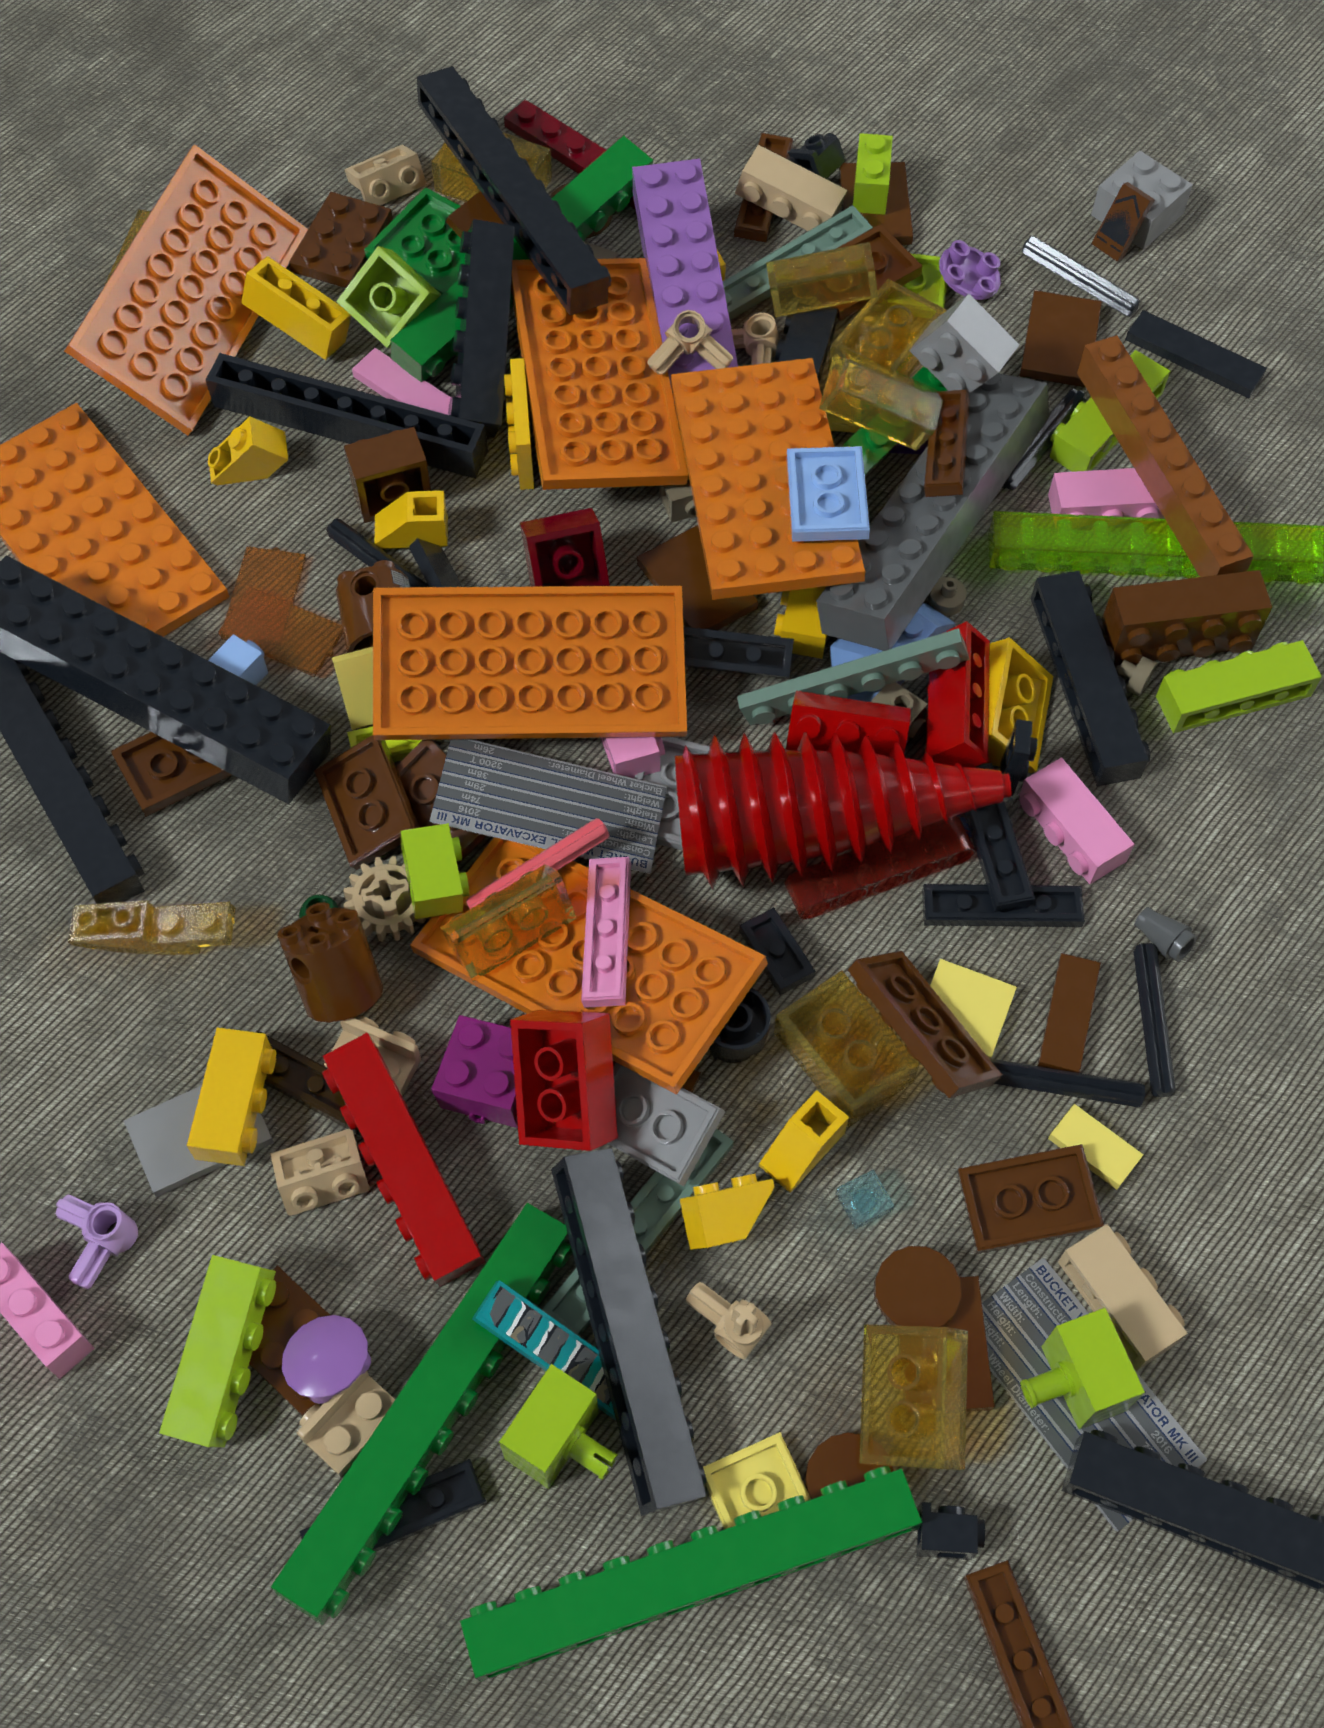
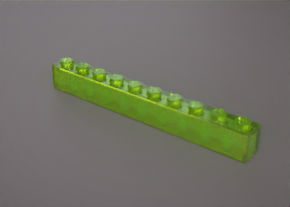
[988,511,1324,584]

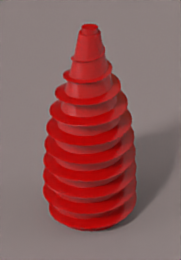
[675,732,1011,891]

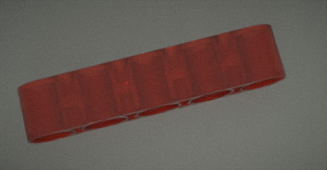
[784,816,976,920]

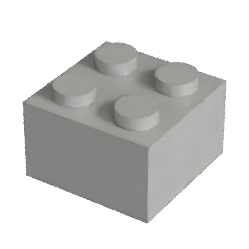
[1091,150,1193,250]
[909,294,1019,393]

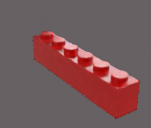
[322,1032,486,1287]

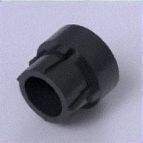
[709,988,771,1063]

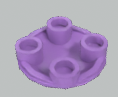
[939,240,1001,300]
[282,1315,371,1404]

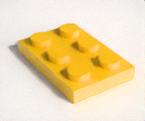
[504,358,534,490]

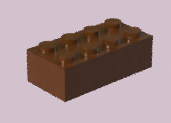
[1102,570,1273,666]

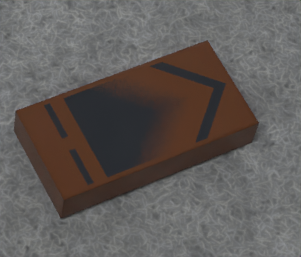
[1091,182,1155,261]

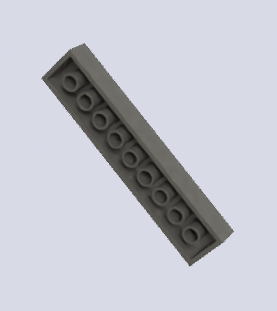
[816,373,1049,651]

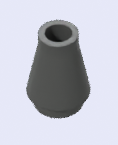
[1134,907,1197,962]

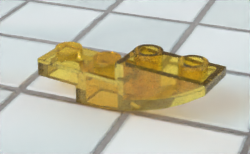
[68,900,236,955]

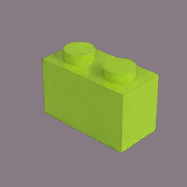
[853,133,893,215]
[401,823,470,919]

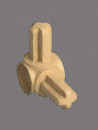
[647,310,733,375]
[731,313,780,365]
[686,1282,772,1360]

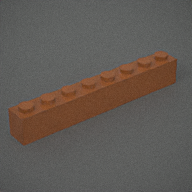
[1077,335,1254,577]

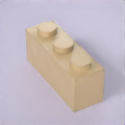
[735,145,847,231]
[1058,1224,1188,1371]

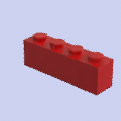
[925,621,990,768]

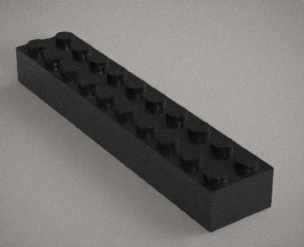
[0,555,331,805]

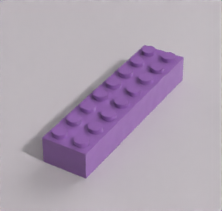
[632,159,738,425]

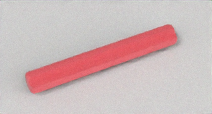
[466,818,610,919]

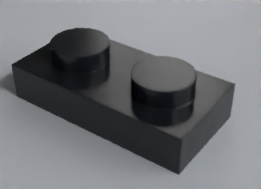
[1000,719,1037,796]
[739,907,816,995]

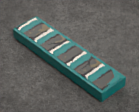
[472,1280,616,1420]

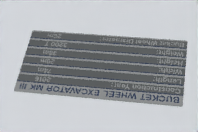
[430,739,667,874]
[982,1258,1207,1532]

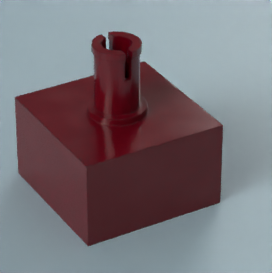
[520,508,610,587]

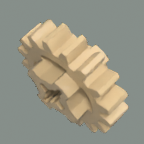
[343,856,426,942]

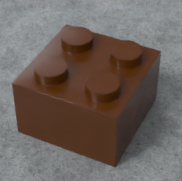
[344,427,431,523]

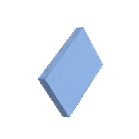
[787,446,870,542]

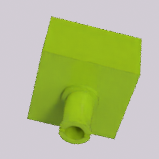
[336,246,441,349]
[1020,1308,1145,1430]
[499,1364,618,1489]

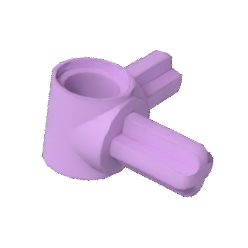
[55,1195,138,1289]

